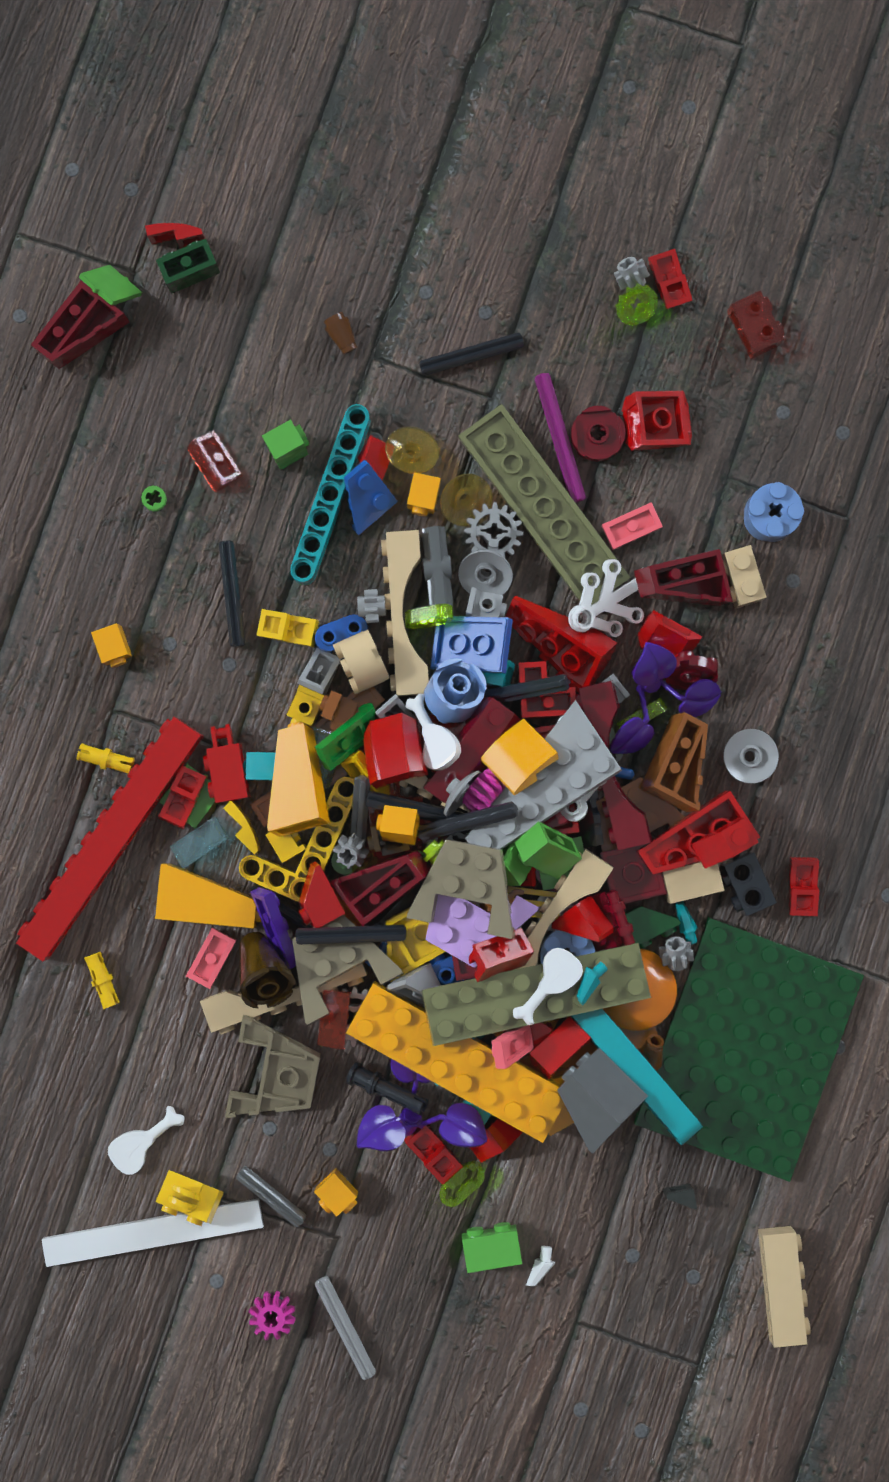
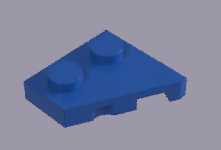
[344,460,398,535]

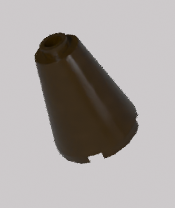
[240,932,295,1009]

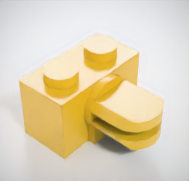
[156,1170,224,1227]

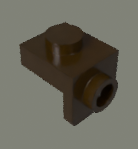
[367,826,411,861]

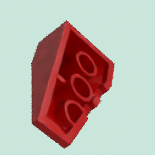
[505,596,617,693]
[638,790,760,874]

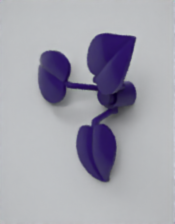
[609,642,722,754]
[357,1059,487,1151]

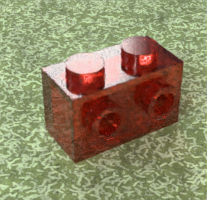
[727,290,785,360]

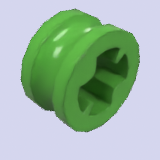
[141,486,167,511]

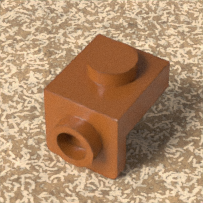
[319,690,358,725]

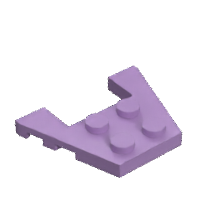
[426,894,539,968]

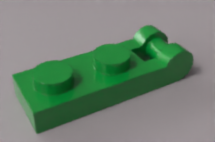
[315,703,378,771]

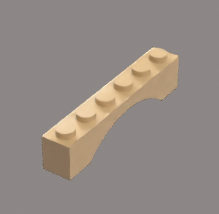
[381,530,429,697]
[514,849,614,970]
[200,963,368,1035]

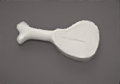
[405,694,461,771]
[513,948,583,1025]
[108,1106,185,1174]

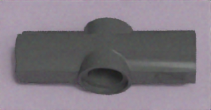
[422,526,453,611]

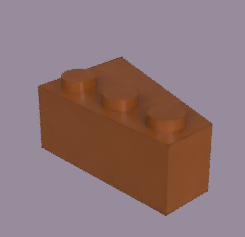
[640,712,708,812]

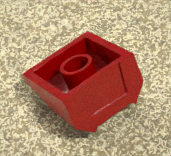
[621,391,692,451]
[637,610,702,657]
[364,713,428,789]

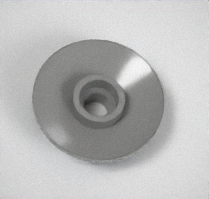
[458,550,513,595]
[723,729,779,783]
[444,771,481,817]

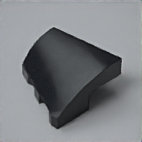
[574,790,604,848]

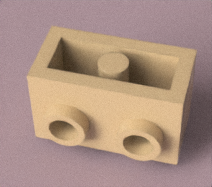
[722,545,766,609]
[662,862,724,904]

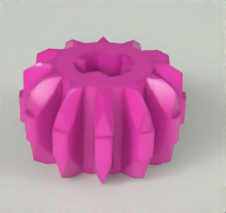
[462,769,506,812]
[249,1291,296,1340]

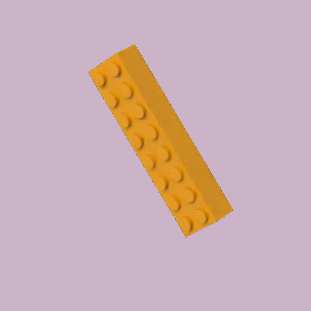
[346,981,564,1143]

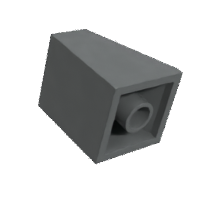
[557,1048,648,1154]

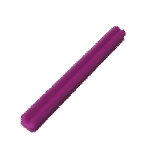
[534,373,586,503]

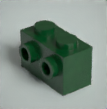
[156,238,220,294]

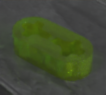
[405,604,453,629]
[617,698,668,728]
[439,1161,485,1207]

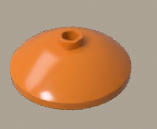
[603,949,677,1031]

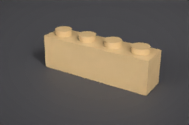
[758,1226,811,1348]

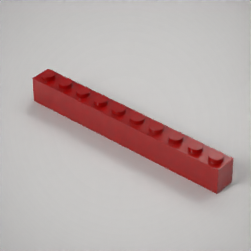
[16,717,204,962]

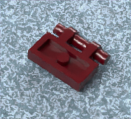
[578,890,635,951]

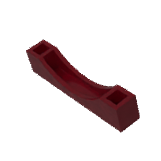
[576,680,652,850]

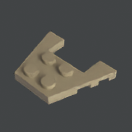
[407,840,515,939]
[292,915,404,1026]
[225,1015,321,1118]

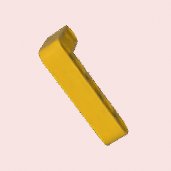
[239,777,354,902]

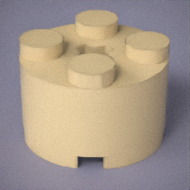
[333,630,389,694]

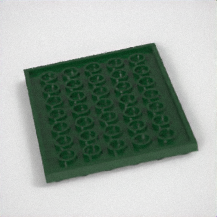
[634,917,864,1182]

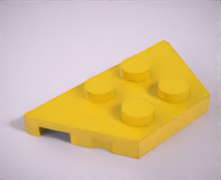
[386,907,446,982]

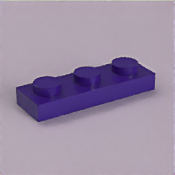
[250,887,296,969]

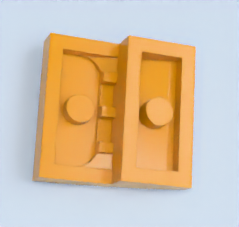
[481,718,558,796]

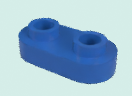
[315,615,367,653]

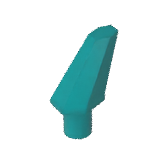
[676,901,697,944]
[577,961,608,1005]

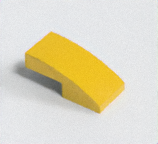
[257,609,319,647]
[223,800,261,855]

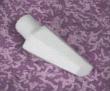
[526,1246,555,1286]

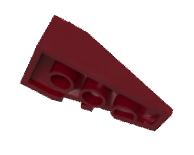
[423,697,521,804]

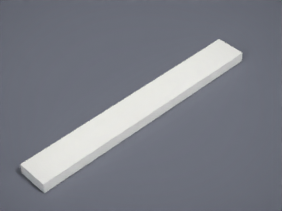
[42,1198,264,1267]

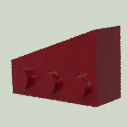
[31,281,129,369]
[634,549,733,606]
[330,850,431,926]

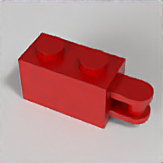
[203,724,251,803]

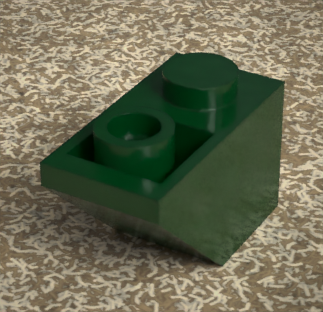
[614,905,681,949]

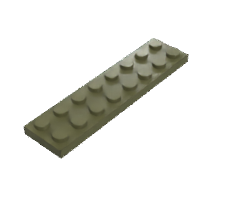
[458,404,631,605]
[421,943,651,1046]

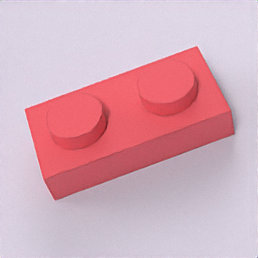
[601,502,663,550]
[186,927,237,989]
[492,1025,534,1069]

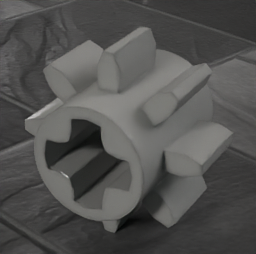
[614,257,650,292]
[357,589,386,623]
[333,833,369,869]
[659,937,694,971]

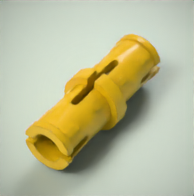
[77,743,135,774]
[84,952,120,1009]

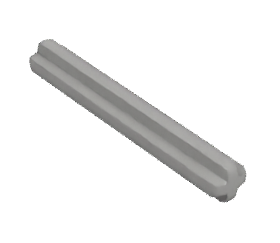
[315,1276,375,1380]

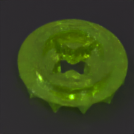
[615,283,658,325]

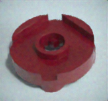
[571,406,626,462]
[666,651,718,690]

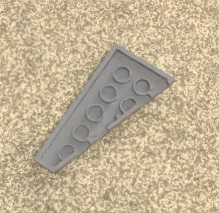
[465,700,622,849]

